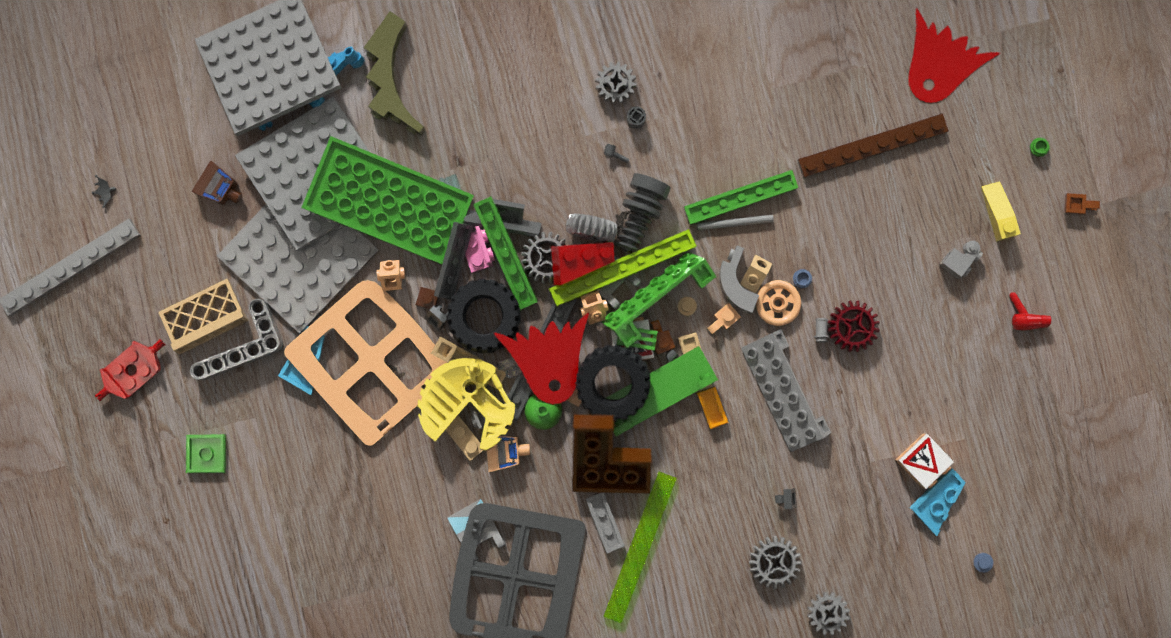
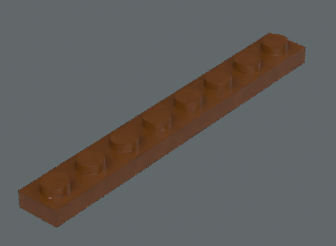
[797,113,949,178]

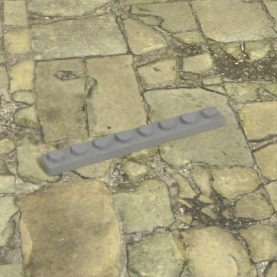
[0,219,140,316]

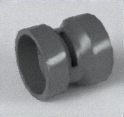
[627,107,646,129]

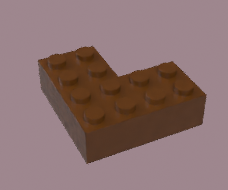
[572,415,651,494]

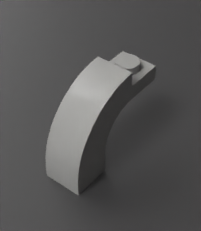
[719,246,759,314]

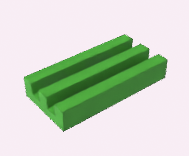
[616,328,658,351]

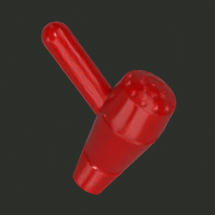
[1009,292,1051,331]

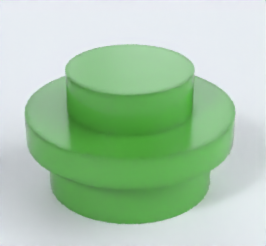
[1030,138,1050,157]

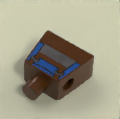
[191,161,242,205]

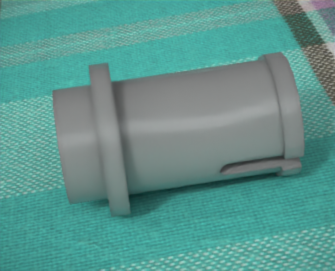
[814,318,829,343]

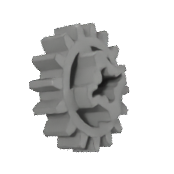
[595,62,636,104]
[807,592,850,635]

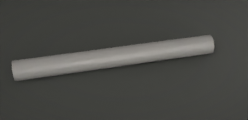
[697,215,774,230]

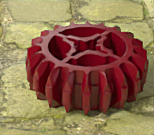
[827,300,880,352]

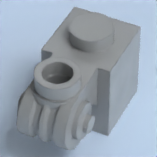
[939,241,983,279]

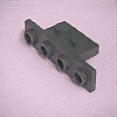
[464,199,541,237]

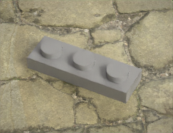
[586,493,625,553]

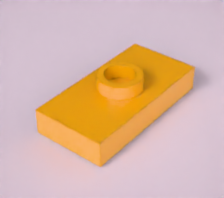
[697,387,729,429]

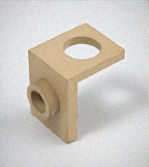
[740,255,772,293]

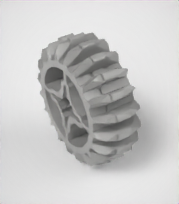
[566,213,617,242]
[521,232,566,284]
[749,536,802,589]

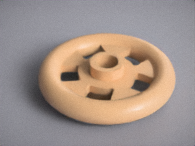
[756,280,801,326]

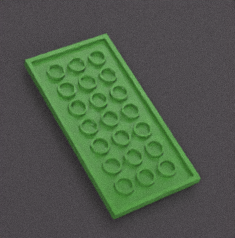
[301,136,474,265]

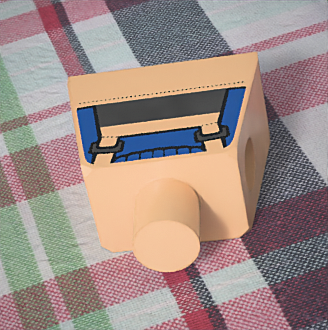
[487,436,530,472]

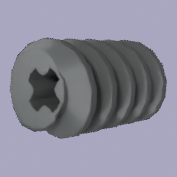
[615,212,652,254]

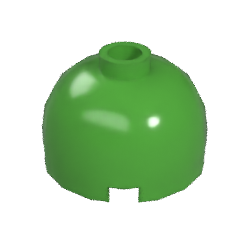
[524,394,563,430]

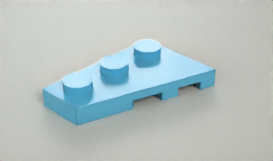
[278,326,325,395]
[909,468,966,536]

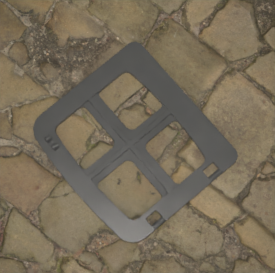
[449,503,585,638]

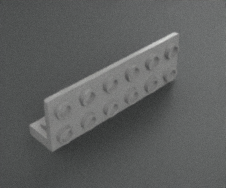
[742,329,831,452]

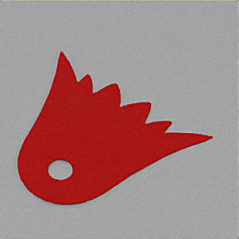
[908,8,1000,103]
[494,312,589,404]

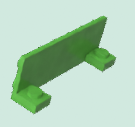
[602,253,717,348]
[606,346,718,436]

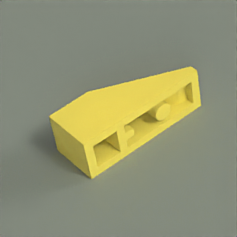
[981,182,1021,242]

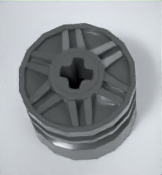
[622,173,671,219]

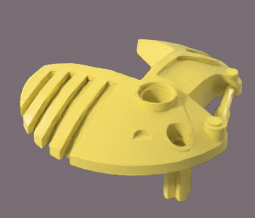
[418,358,515,450]

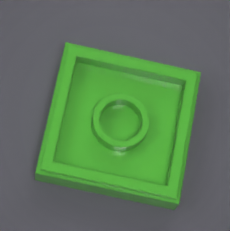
[186,434,226,473]

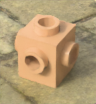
[377,260,405,291]
[580,291,609,325]

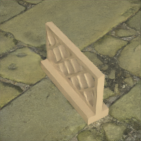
[159,279,248,355]

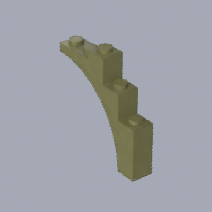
[364,11,425,136]

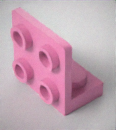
[465,226,495,273]

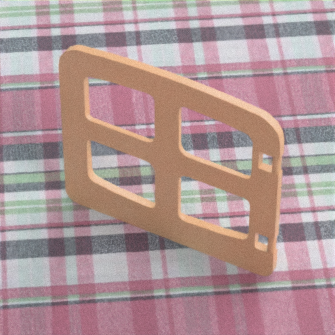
[284,280,447,446]

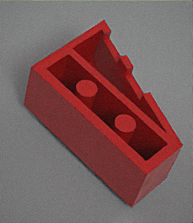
[551,242,615,285]

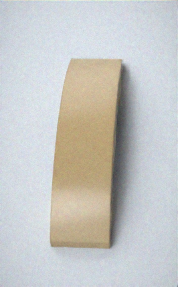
[431,337,507,388]

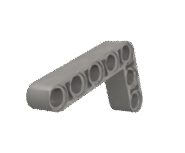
[190,299,283,380]

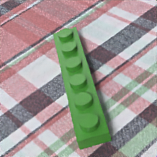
[684,170,799,225]
[473,196,538,310]

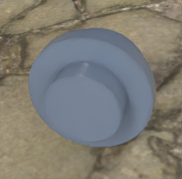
[793,269,812,288]
[973,553,993,573]

